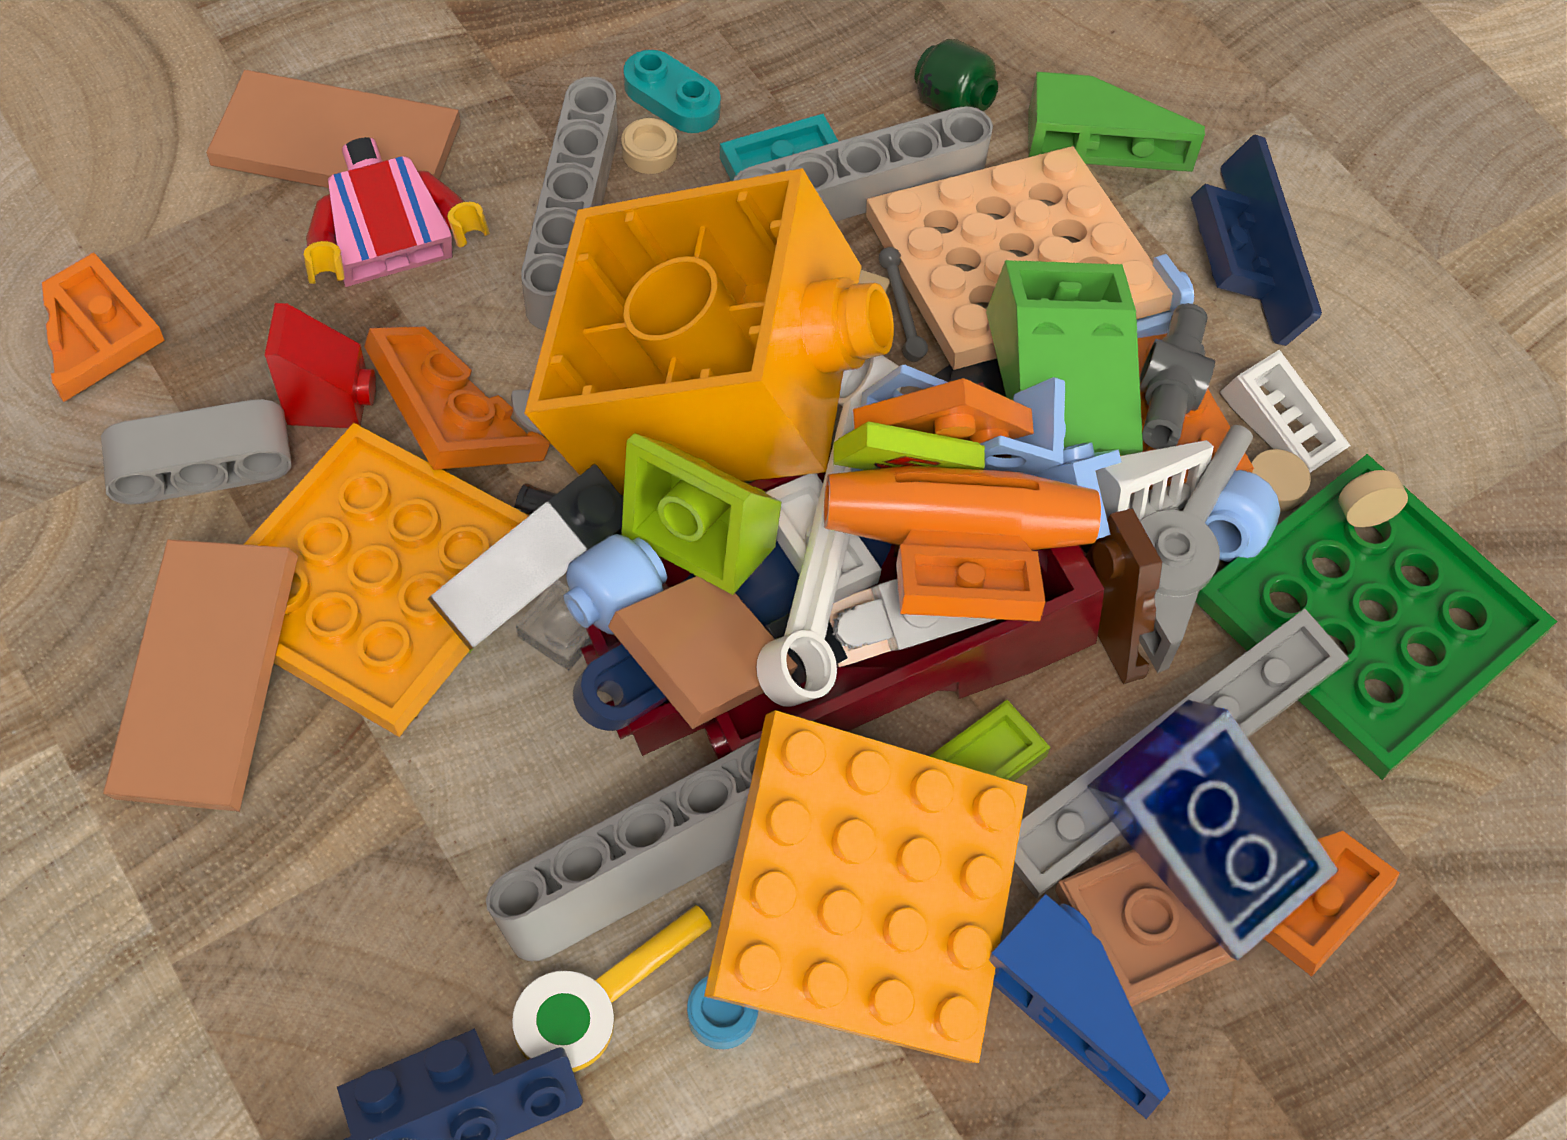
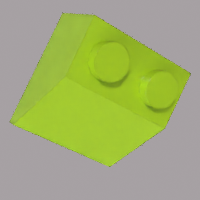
[622,433,782,595]

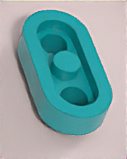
[624,50,721,133]

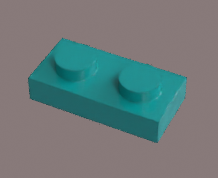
[720,114,839,181]

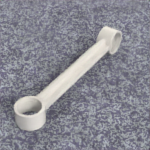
[756,355,901,706]

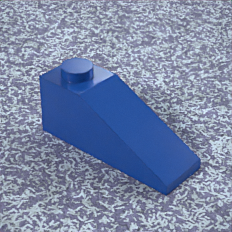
[989,894,1170,1119]

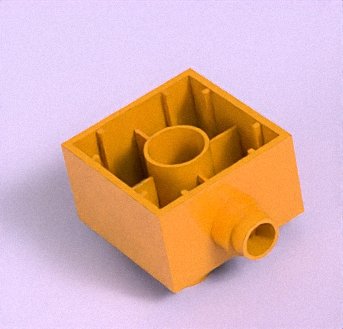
[524,168,894,495]

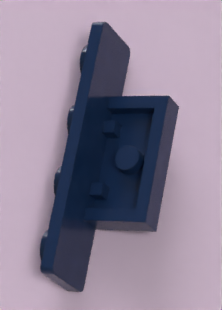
[1190,134,1322,346]
[337,1028,583,1140]

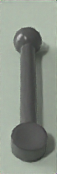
[879,247,928,362]

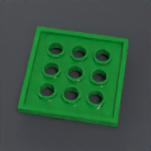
[1195,454,1558,780]

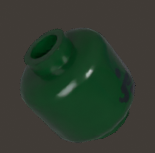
[914,39,999,112]

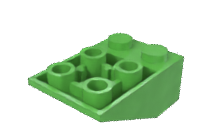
[986,260,1143,455]

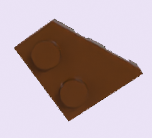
[1085,508,1162,684]

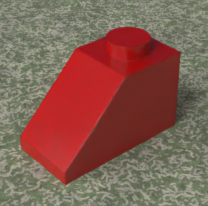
[264,303,376,428]

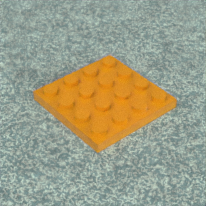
[243,423,529,737]
[704,710,1028,1063]

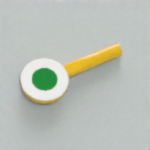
[512,905,712,1072]

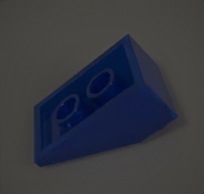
[1087,700,1339,961]

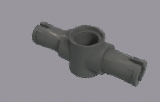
[1139,303,1215,449]

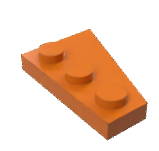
[364,326,551,470]

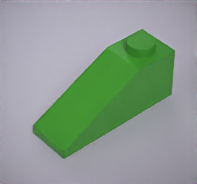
[1028,72,1205,172]

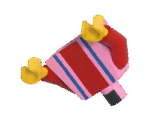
[303,137,490,287]

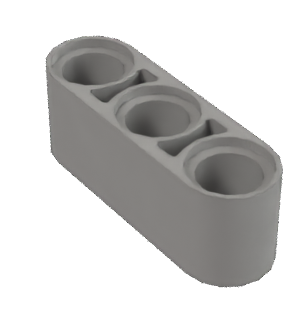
[101,399,291,505]

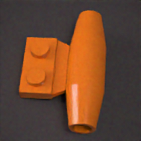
[824,465,1101,621]

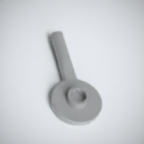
[1140,425,1253,597]

